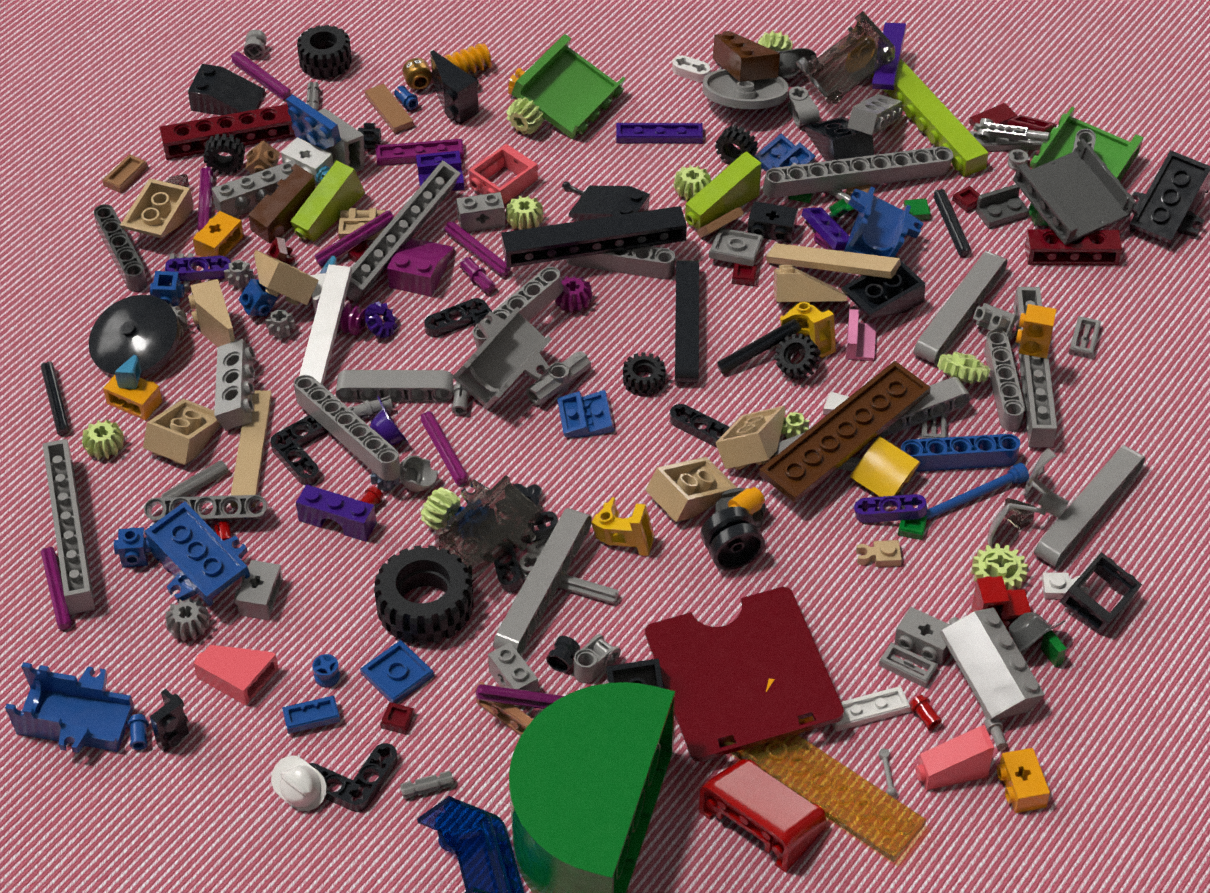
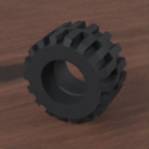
[297,25,352,79]

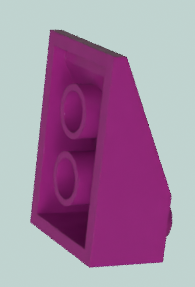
[387,238,455,297]

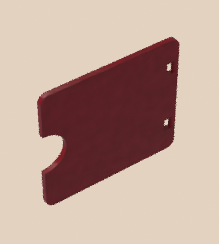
[645,587,844,762]

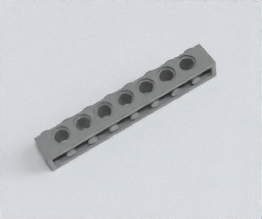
[346,160,461,303]
[1013,287,1057,448]
[42,439,95,615]

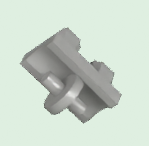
[973,303,1019,338]

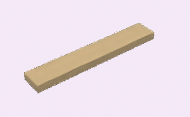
[766,243,901,278]
[230,390,272,507]

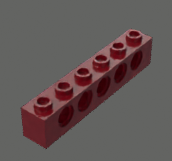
[160,104,295,160]

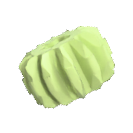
[758,30,793,52]
[506,97,544,135]
[674,165,711,201]
[506,195,543,230]
[82,419,124,460]
[421,487,461,532]

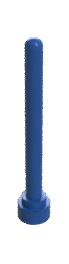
[925,462,1029,520]

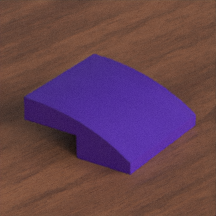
[416,151,465,191]

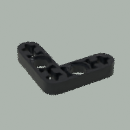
[424,298,492,337]
[270,415,329,486]
[488,511,559,592]
[309,743,398,812]

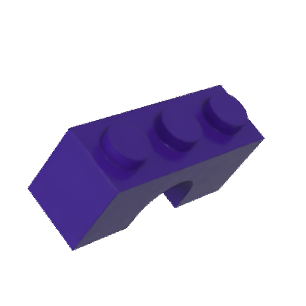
[296,484,377,542]

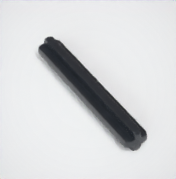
[933,189,971,257]
[717,319,801,374]
[40,361,70,436]

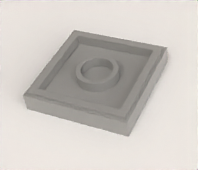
[709,228,763,266]

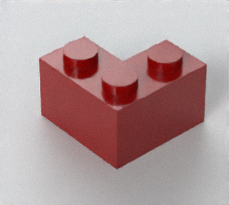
[971,576,1031,631]

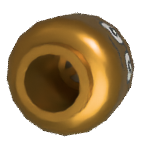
[402,58,432,90]

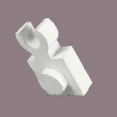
[1042,572,1089,599]

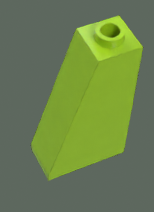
[685,151,761,230]
[290,160,365,242]

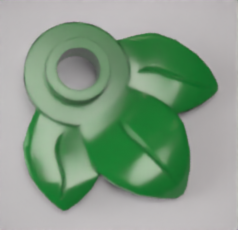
[828,198,854,218]

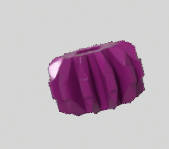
[555,275,593,313]

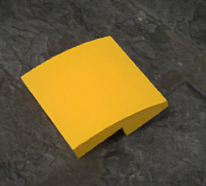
[850,436,921,497]

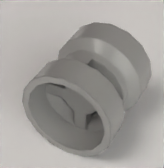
[244,30,267,59]

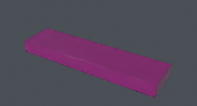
[376,139,464,166]

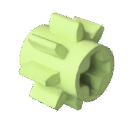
[781,412,810,439]

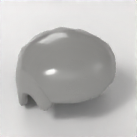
[399,455,438,492]

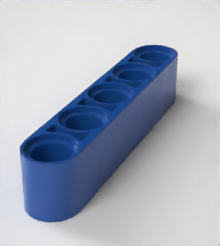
[901,434,1020,472]

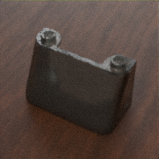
[795,11,896,104]

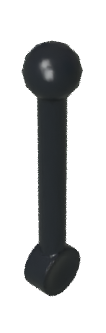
[562,181,584,195]

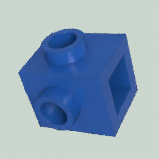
[150,271,185,307]
[238,279,279,316]
[114,527,151,568]

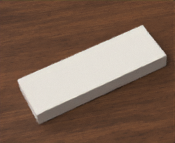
[832,686,910,732]

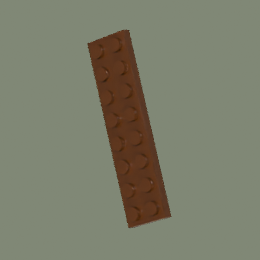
[759,361,931,503]

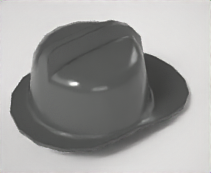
[777,48,817,79]
[1009,612,1065,652]

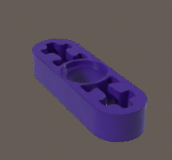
[165,256,231,281]
[854,494,928,523]

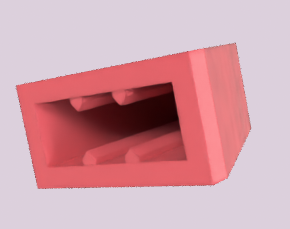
[193,645,279,706]
[915,725,994,791]

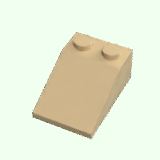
[120,178,194,238]
[254,250,319,306]
[774,265,847,302]
[188,279,235,347]
[143,399,221,465]
[716,406,786,470]
[645,457,737,522]

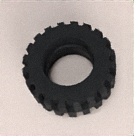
[374,545,474,645]

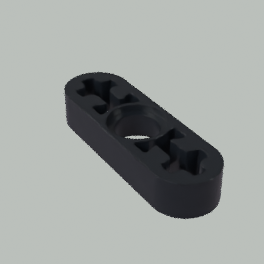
[670,404,730,448]

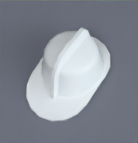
[271,756,327,811]

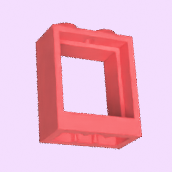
[469,144,538,205]

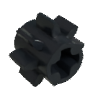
[358,123,382,149]

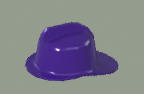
[370,395,409,446]

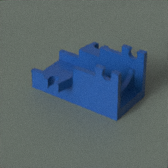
[844,186,923,257]
[144,501,250,607]
[5,662,134,753]

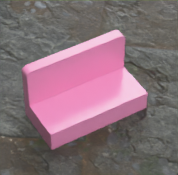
[846,309,876,361]

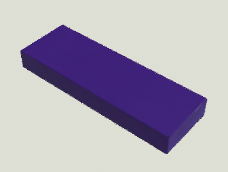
[801,208,850,250]

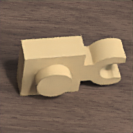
[856,540,902,567]

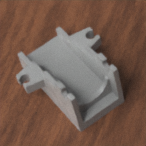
[452,307,552,409]

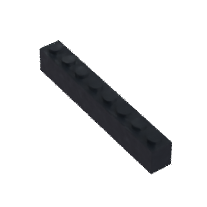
[501,206,687,268]

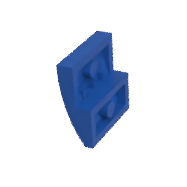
[754,133,816,172]
[557,390,615,437]

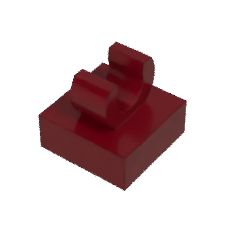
[267,237,295,265]

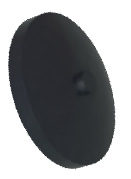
[89,295,181,378]

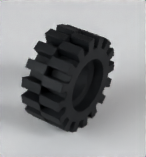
[715,125,758,165]
[204,134,245,174]
[775,334,821,380]
[623,352,666,397]

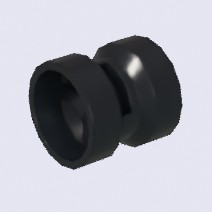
[546,636,580,673]

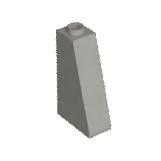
[318,108,364,172]

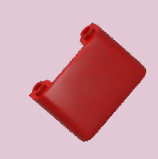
[699,759,827,873]

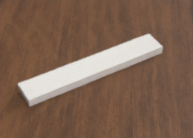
[299,264,353,385]

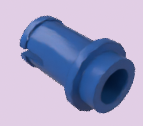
[394,86,418,110]
[127,714,149,750]

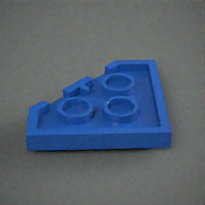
[286,94,341,150]

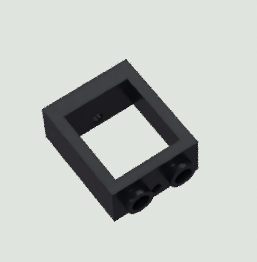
[1060,552,1142,635]

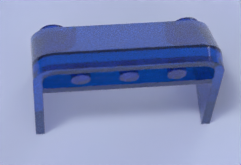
[417,796,524,893]

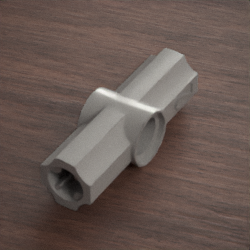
[526,351,591,406]

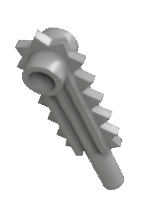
[973,118,1050,141]

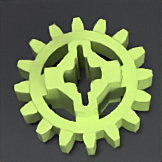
[937,352,990,384]
[971,543,1028,590]

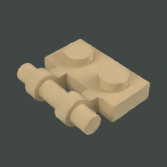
[338,208,386,240]

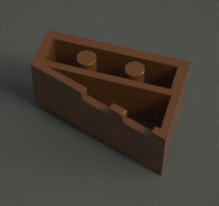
[713,31,780,82]
[248,164,315,243]

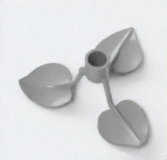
[987,448,1069,548]

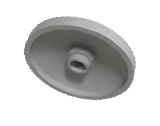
[702,69,788,109]

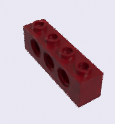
[1025,229,1122,265]

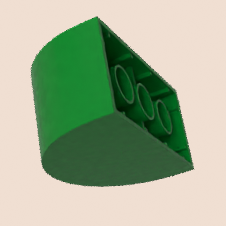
[509,682,675,893]

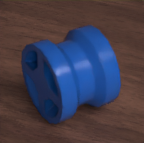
[312,654,340,687]

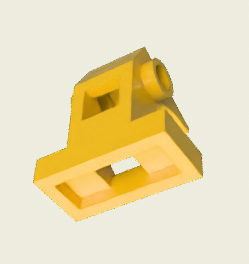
[780,302,836,358]
[591,497,655,556]

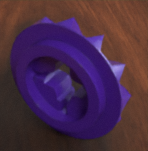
[365,301,398,338]

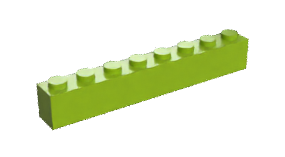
[870,57,989,177]

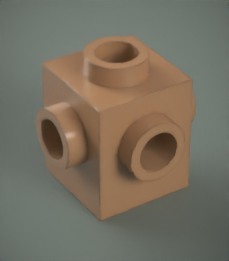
[245,140,280,174]

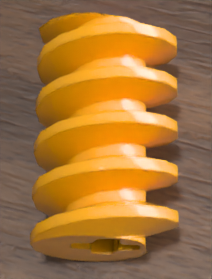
[444,43,492,74]

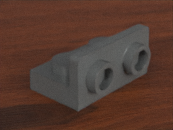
[976,184,1029,229]

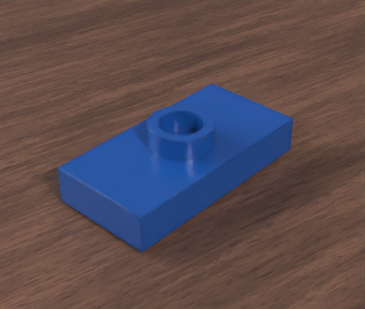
[282,695,340,734]

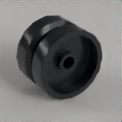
[700,507,765,570]

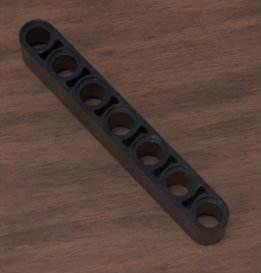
[675,260,699,383]

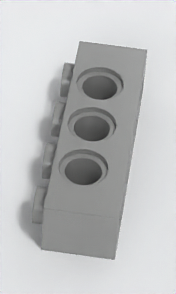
[847,94,903,135]
[212,160,297,217]
[214,339,256,431]

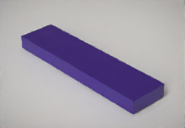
[872,22,906,90]
[616,123,703,144]

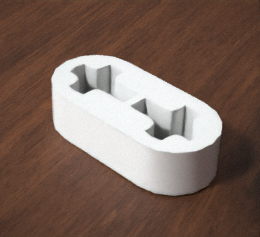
[672,55,710,82]

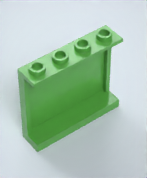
[512,34,626,140]
[1029,107,1144,181]

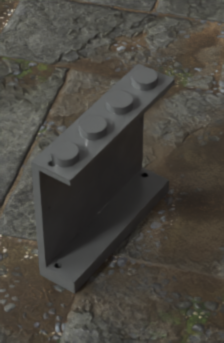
[1013,139,1136,245]

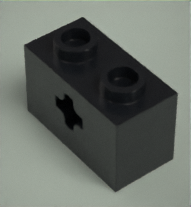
[748,201,798,243]

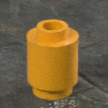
[728,487,765,515]

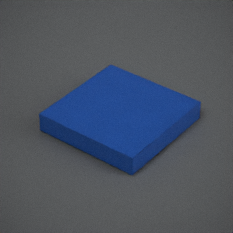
[360,640,434,704]

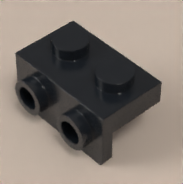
[149,689,189,752]

